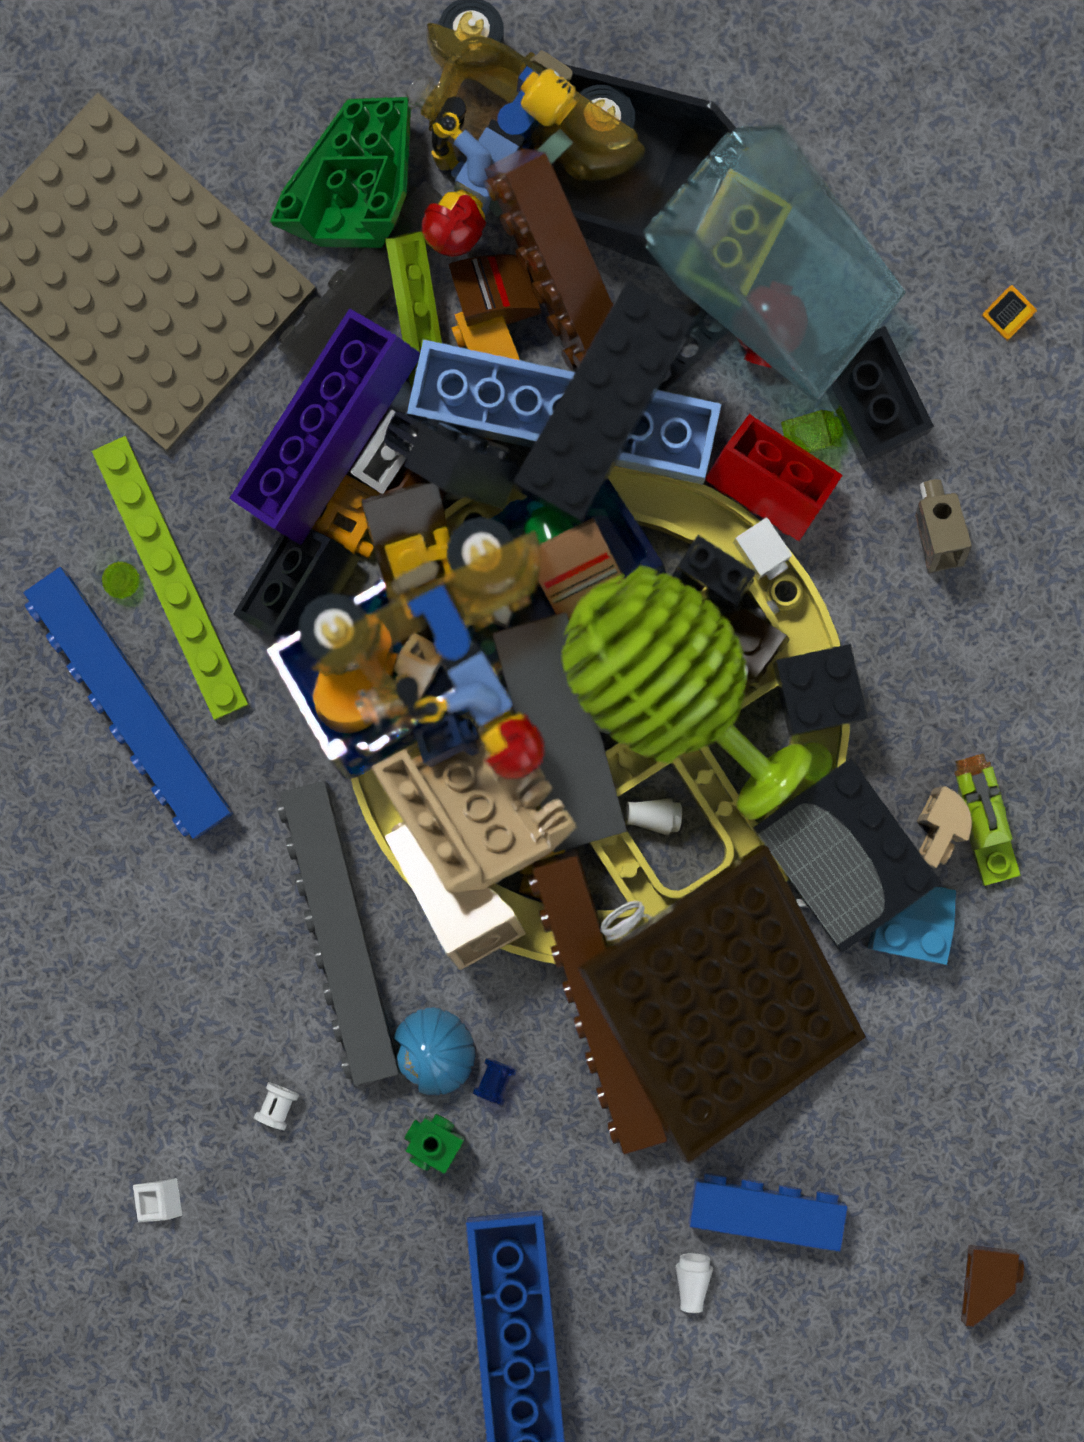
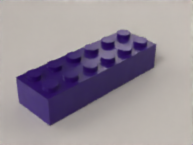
[229,308,420,545]

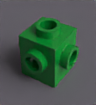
[404,1114,465,1174]

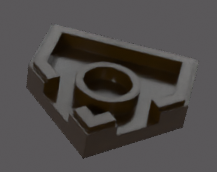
[719,609,790,686]

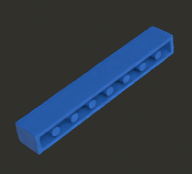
[23,567,234,839]

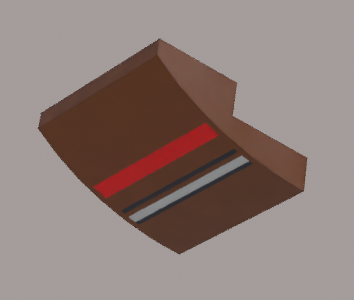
[448,254,542,327]

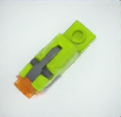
[954,753,1021,886]

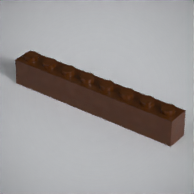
[528,849,667,1154]

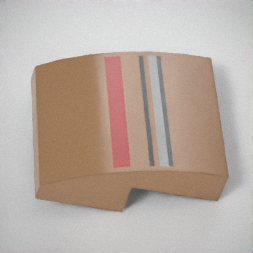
[525,518,625,620]

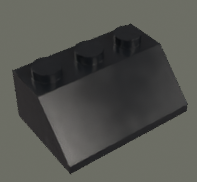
[233,529,360,655]

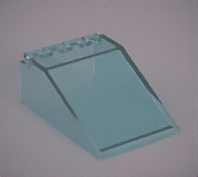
[643,125,906,401]

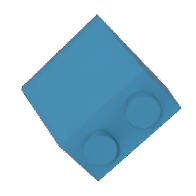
[868,887,956,965]

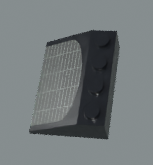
[752,758,942,953]

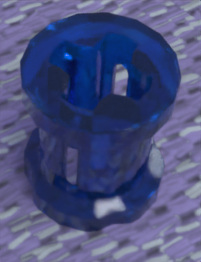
[472,1058,517,1105]

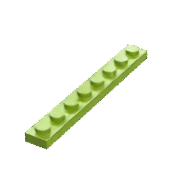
[92,436,249,720]

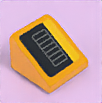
[981,285,1037,341]

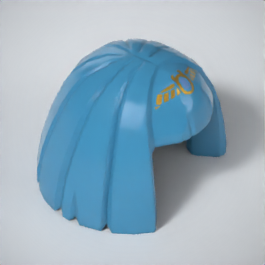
[393,1007,476,1096]

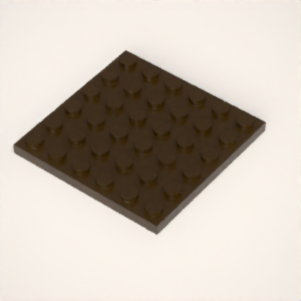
[578,845,866,1164]

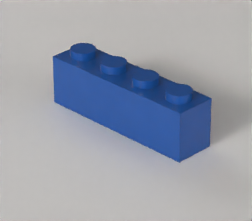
[688,1173,847,1252]

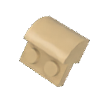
[917,786,972,868]

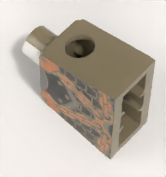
[915,479,972,573]

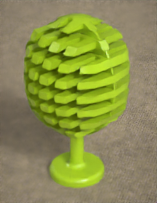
[561,566,812,820]

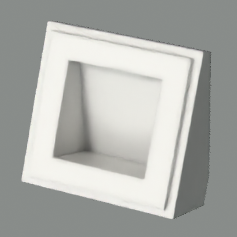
[133,1178,182,1223]

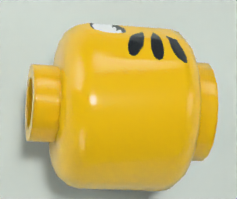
[520,69,577,127]

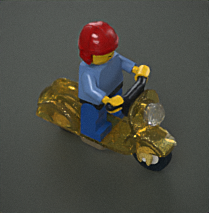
[406,0,645,257]
[299,518,545,779]

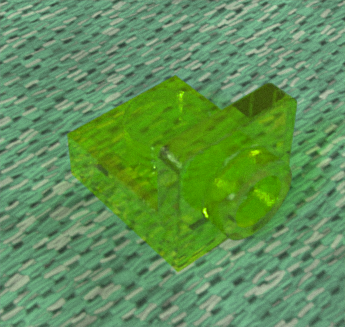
[781,410,844,454]

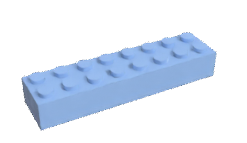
[407,340,721,485]

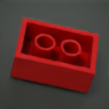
[705,414,843,541]

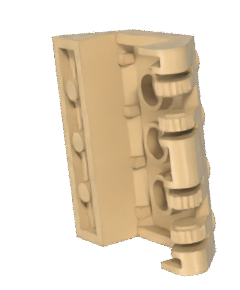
[372,719,576,893]

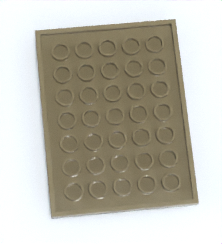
[0,92,316,452]

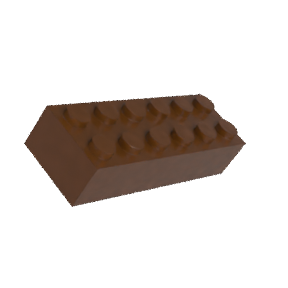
[484,148,613,371]

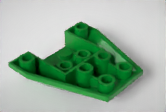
[270,97,412,248]

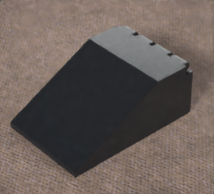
[508,56,743,272]

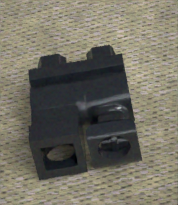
[672,535,756,613]

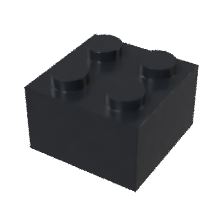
[773,644,868,737]

